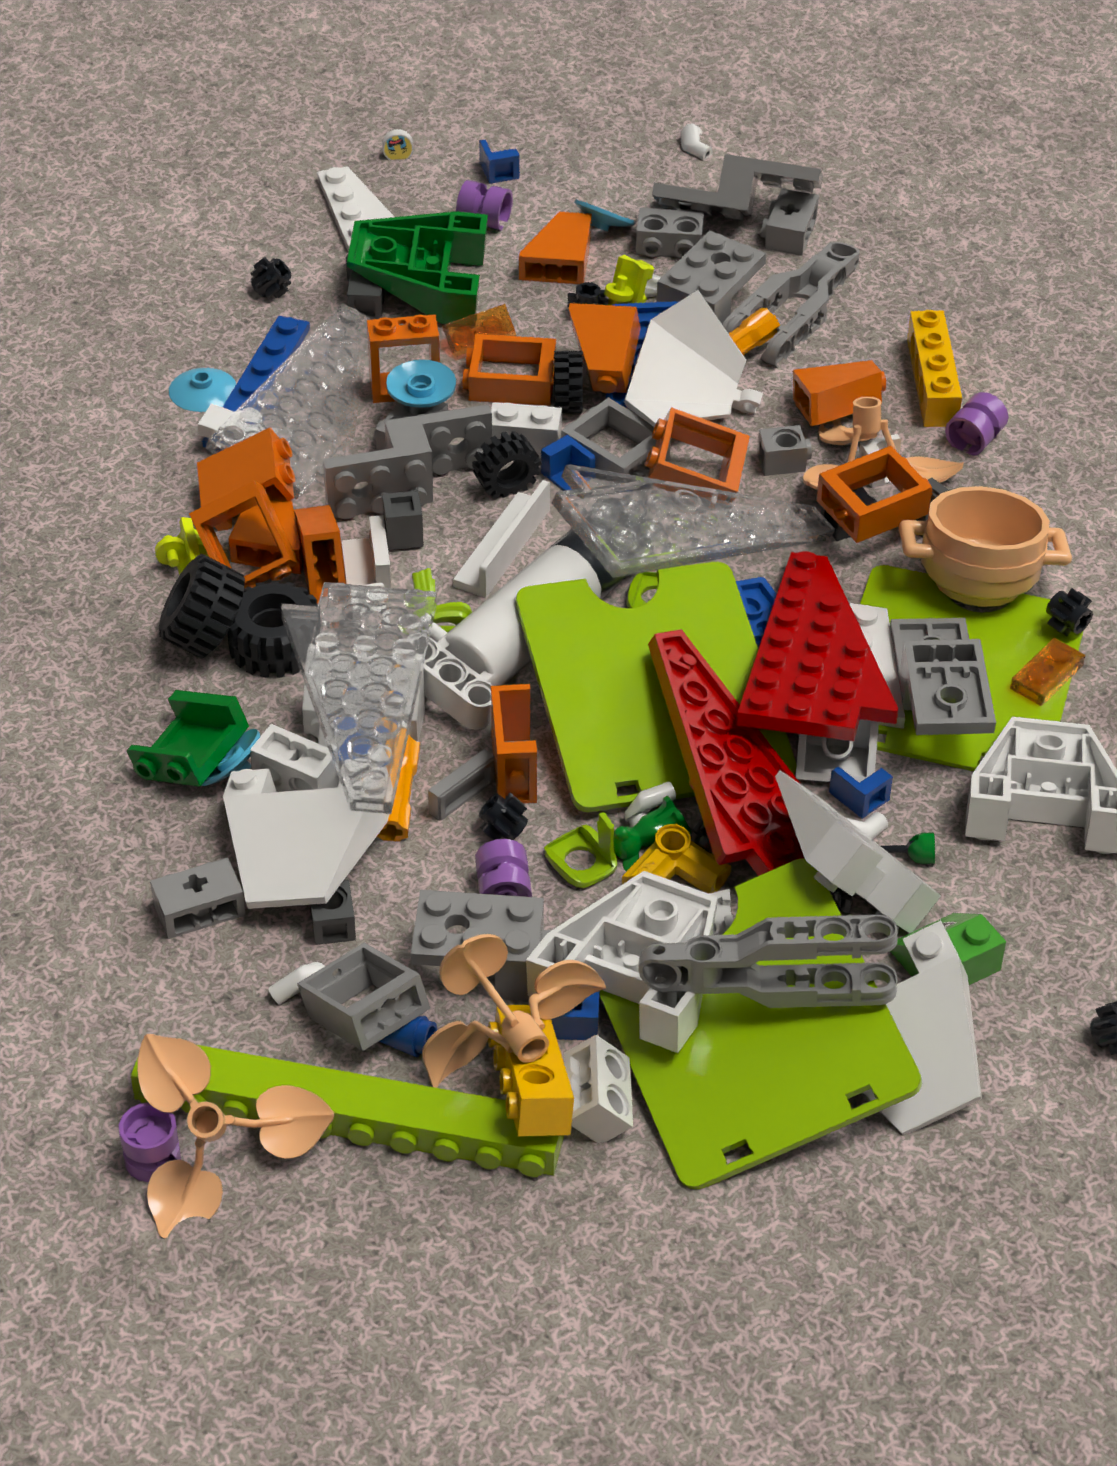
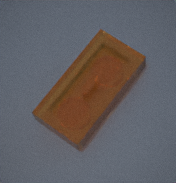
[442,304,517,357]
[1010,638,1085,706]

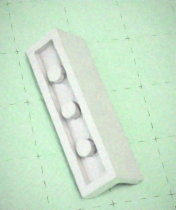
[453,480,550,598]

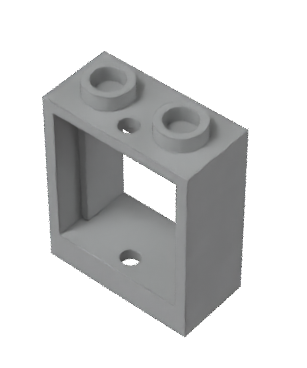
[561,398,671,492]
[297,942,431,1051]

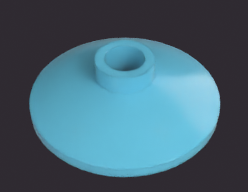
[574,199,636,232]
[386,360,456,407]
[169,368,236,412]
[202,729,260,786]

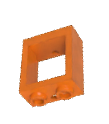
[367,314,440,403]
[462,334,556,406]
[645,407,750,508]
[816,446,932,543]
[189,481,299,588]

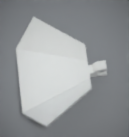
[624,290,763,427]

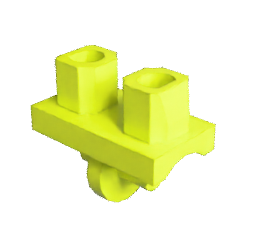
[604,254,654,305]
[155,517,209,575]

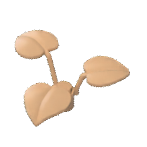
[803,397,964,490]
[422,934,606,1088]
[137,1034,334,1238]

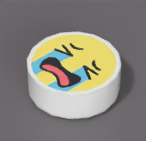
[382,129,413,160]

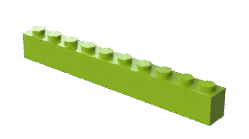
[131,1045,564,1177]

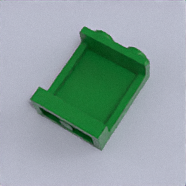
[126,690,249,787]

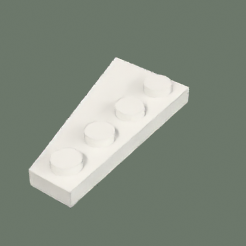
[317,166,394,252]
[850,603,905,729]

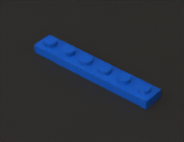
[202,315,310,451]

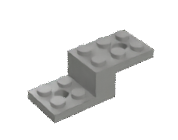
[652,154,823,221]
[656,231,766,324]
[323,404,492,519]
[890,618,996,735]
[411,890,604,1006]

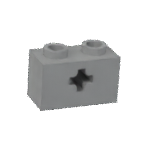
[761,188,819,256]
[150,858,246,939]

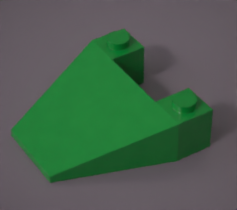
[347,211,488,327]

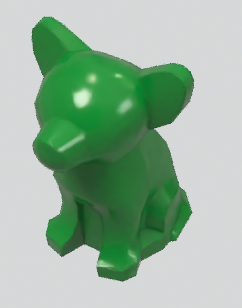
[613,796,692,872]

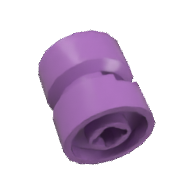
[456,180,513,231]
[945,392,1009,456]
[475,839,532,897]
[119,1103,181,1182]

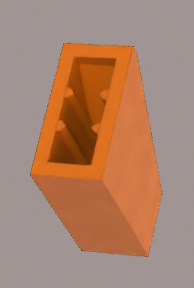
[519,211,592,284]
[569,303,641,393]
[793,360,886,426]
[229,485,302,574]
[294,505,347,604]

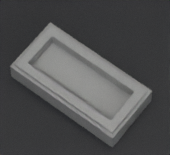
[428,749,495,821]

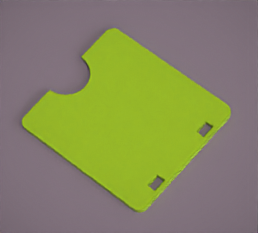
[515,561,797,812]
[860,565,1084,772]
[599,858,922,1189]

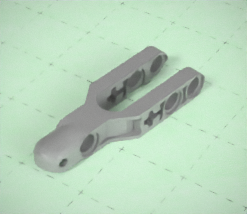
[722,242,860,367]
[638,915,897,1008]

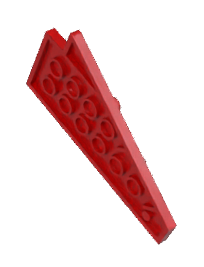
[737,551,898,741]
[648,629,804,876]

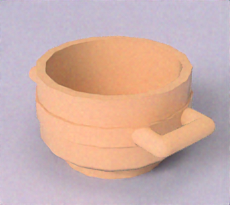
[899,486,1072,607]

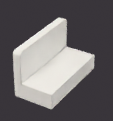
[342,515,391,589]

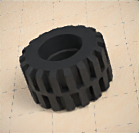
[159,554,245,658]
[227,581,322,678]

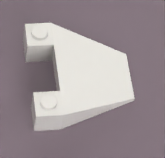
[965,717,1117,854]
[223,759,394,909]
[775,770,941,933]
[526,871,718,1053]
[861,920,982,1135]

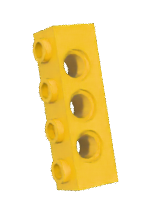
[907,310,962,427]
[488,1005,574,1136]

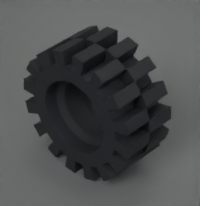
[554,351,583,413]
[472,431,542,499]

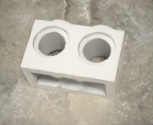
[250,724,340,792]
[564,1035,633,1143]

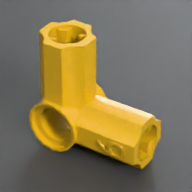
[622,824,731,894]

